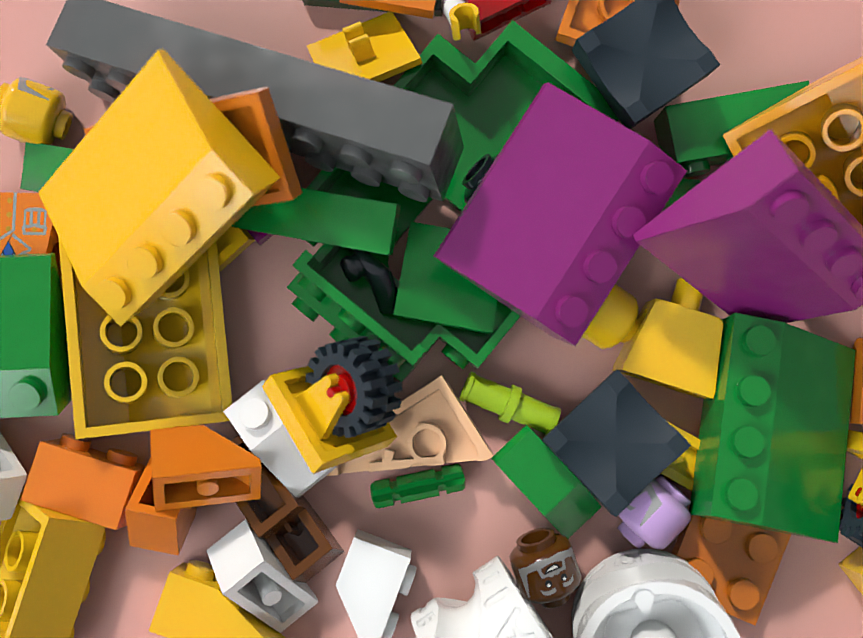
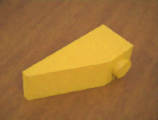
[148,560,285,638]

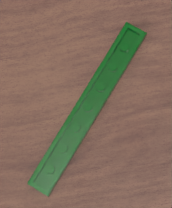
[20,142,401,255]

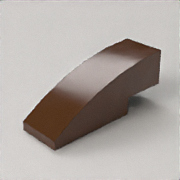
[231,435,344,583]

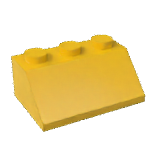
[0,489,106,638]

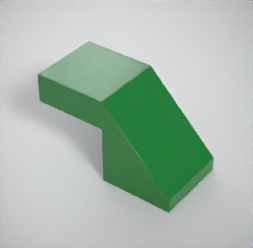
[491,425,602,539]

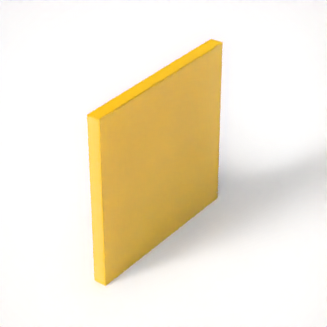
[307,11,423,82]

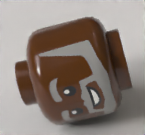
[509,528,581,608]

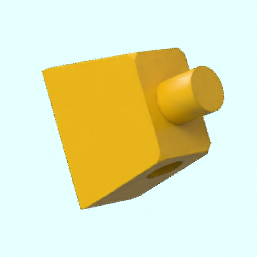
[612,278,723,399]

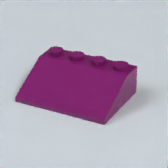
[433,82,687,346]
[633,129,863,323]

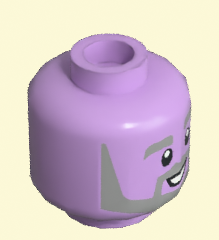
[617,474,691,550]

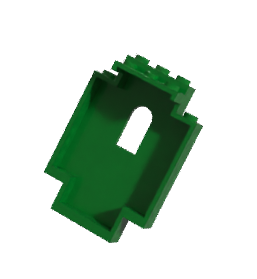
[287,20,619,383]

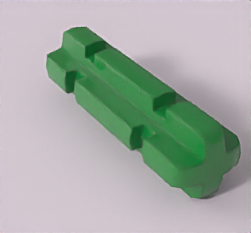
[370,464,466,509]

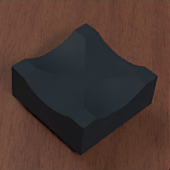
[572,0,721,129]
[542,369,691,517]

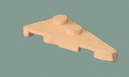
[327,375,494,476]

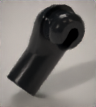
[340,249,398,314]

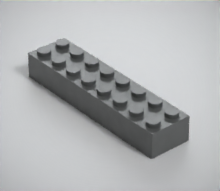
[46,0,464,202]

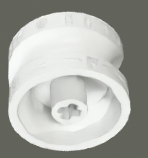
[571,549,740,638]
[411,556,554,638]

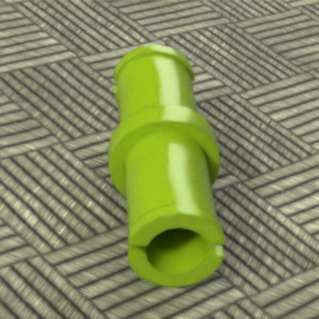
[459,371,561,435]

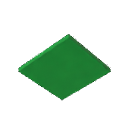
[393,221,497,334]

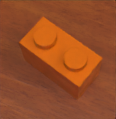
[20,433,146,530]

